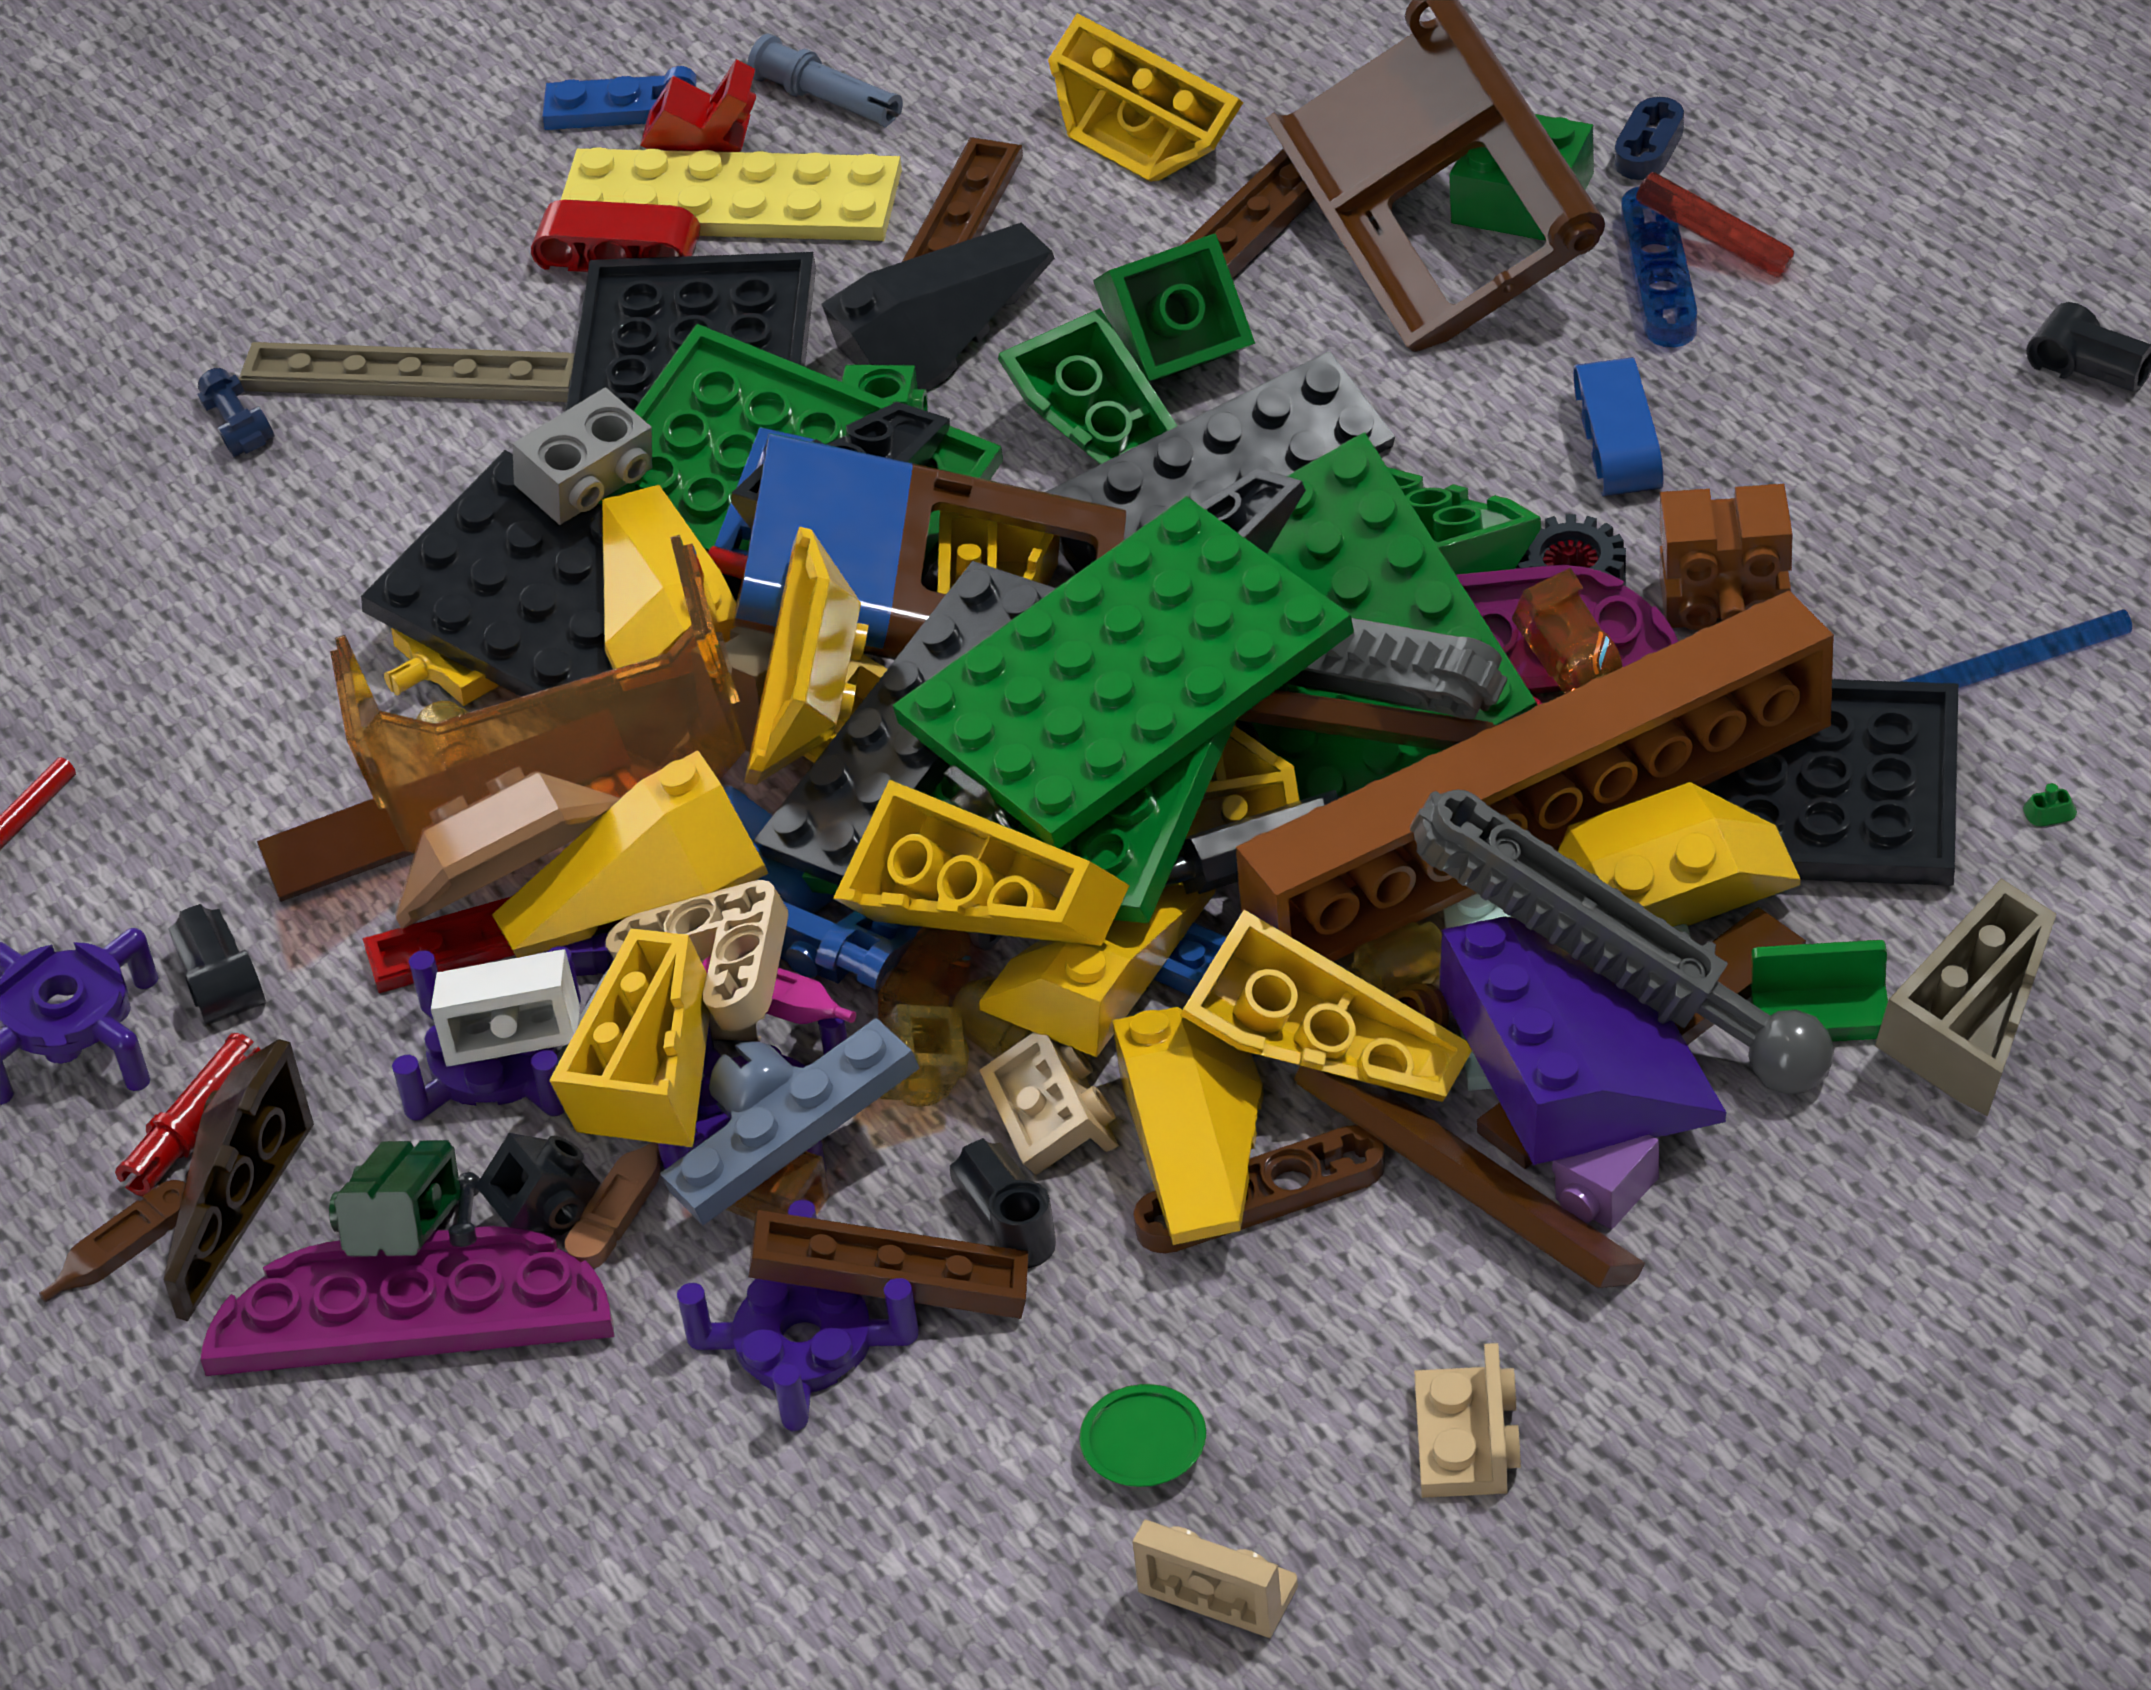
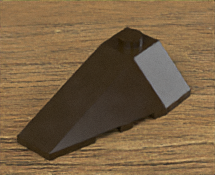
[163,1039,314,1321]

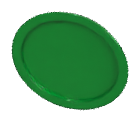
[1079,1384,1207,1487]

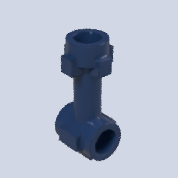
[197,368,275,457]

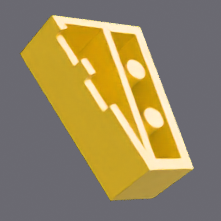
[549,929,710,1147]

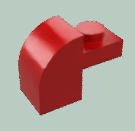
[640,59,756,152]

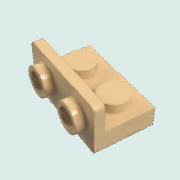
[979,1032,1119,1175]
[1414,1343,1521,1498]
[1132,1519,1298,1639]

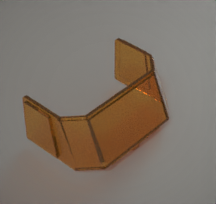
[330,535,746,853]

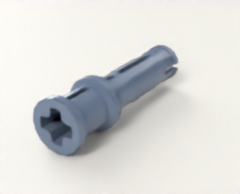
[747,33,903,127]

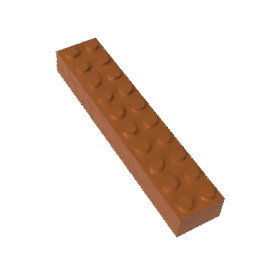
[1236,590,1834,962]

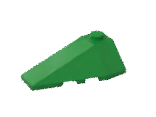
[998,308,1177,464]
[1387,467,1542,575]

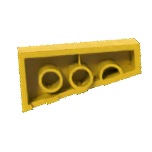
[833,779,1130,946]

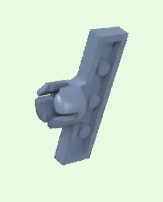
[660,1018,920,1225]

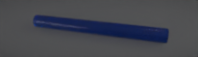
[1900,609,2132,688]

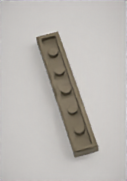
[238,342,575,402]

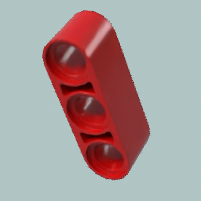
[531,199,701,272]

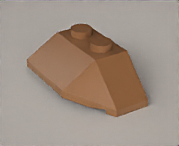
[395,766,621,929]

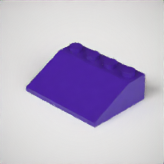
[1439,916,1727,1165]

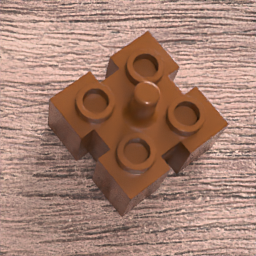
[1660,483,1793,630]

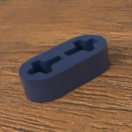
[1615,97,1684,180]

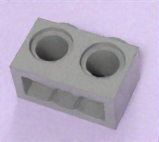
[512,387,652,525]

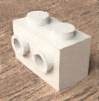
[431,949,580,1067]

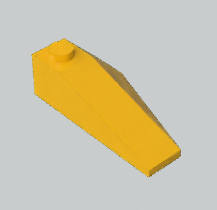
[602,485,736,695]
[492,750,769,958]
[979,883,1216,1057]
[1180,910,1472,1102]
[1112,1007,1264,1245]

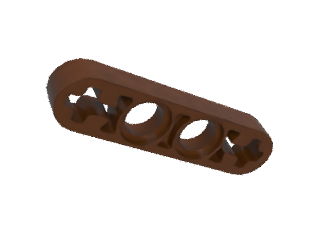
[1133,1125,1385,1254]

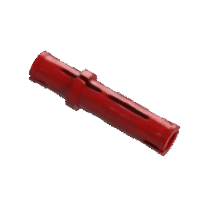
[115,1033,261,1196]

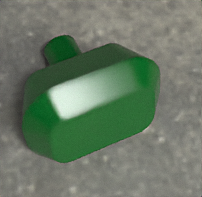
[2023,783,2077,827]

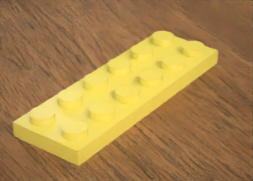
[561,147,902,241]

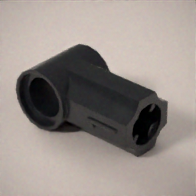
[2026,302,2151,392]
[168,904,266,1026]
[950,1138,1056,1268]

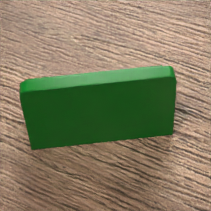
[1750,940,1888,1042]

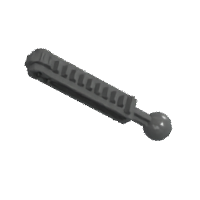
[1285,618,1507,719]
[1410,789,1835,1095]

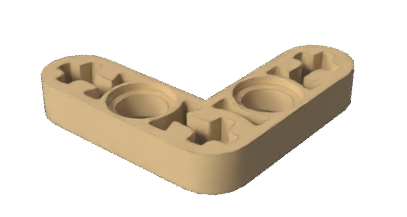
[606,880,788,1032]

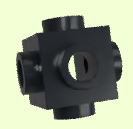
[476,1133,600,1235]

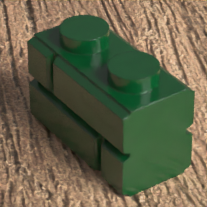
[329,1140,461,1256]

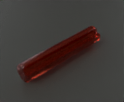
[1636,172,1795,278]

